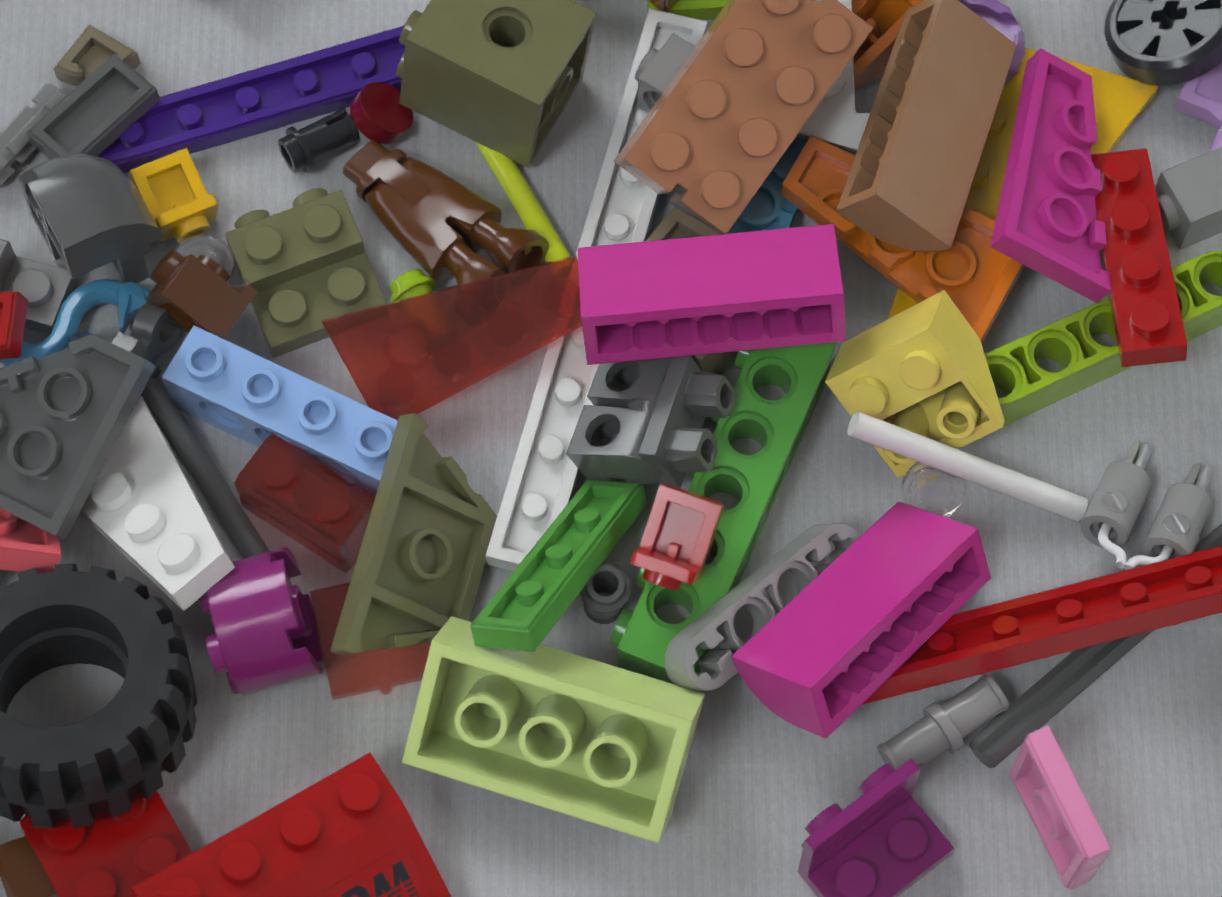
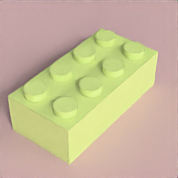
[402,616,705,843]

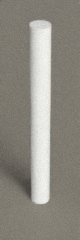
[847,411,1088,522]

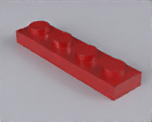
[1091,148,1187,367]

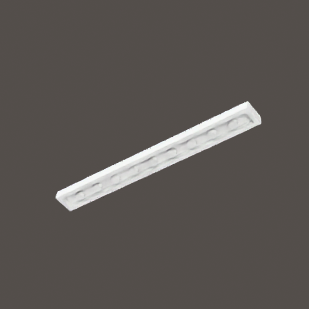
[486,8,707,571]

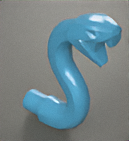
[0,279,150,366]

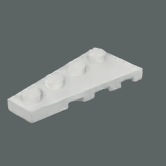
[79,395,235,611]

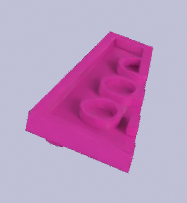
[990,48,1111,303]

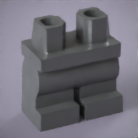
[566,355,737,488]

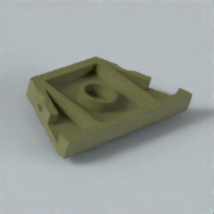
[330,413,497,655]

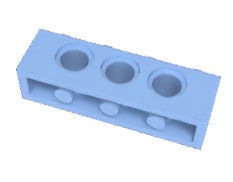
[162,325,398,502]

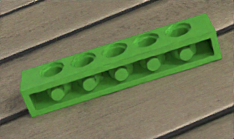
[610,342,837,684]

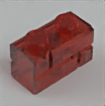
[234,433,375,573]

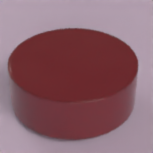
[350,82,413,144]

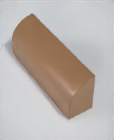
[836,0,1017,252]

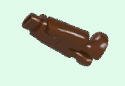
[343,140,549,326]

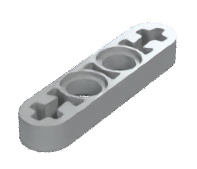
[665,523,860,690]

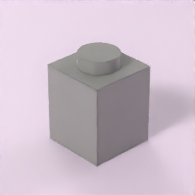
[1155,147,1222,250]

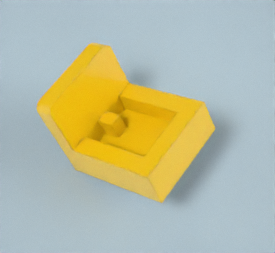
[129,148,218,243]

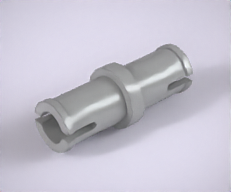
[877,674,1009,769]

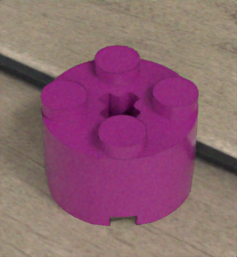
[198,547,323,695]

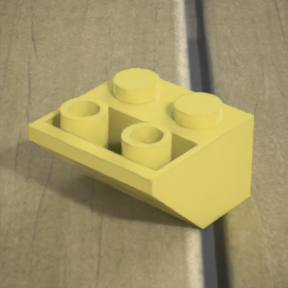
[825,290,1005,478]

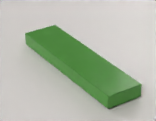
[470,480,647,652]

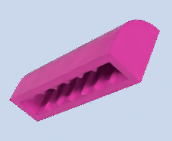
[577,224,846,365]
[731,501,991,739]

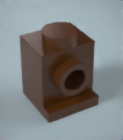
[145,249,258,339]

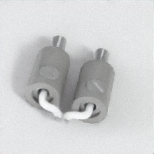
[1081,441,1213,570]

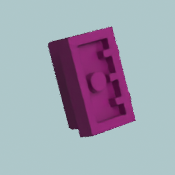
[798,758,954,897]

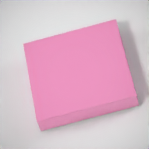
[1009,725,1111,891]

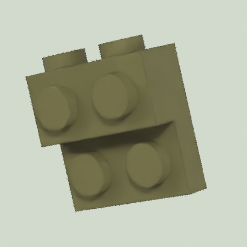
[225,188,389,358]

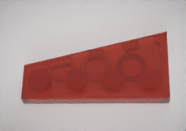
[321,255,582,420]

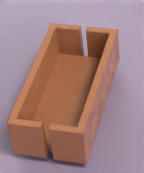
[614,0,873,234]

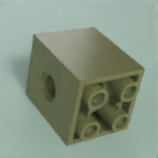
[396,0,597,168]

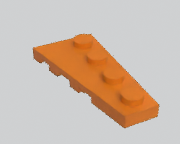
[782,135,1025,343]

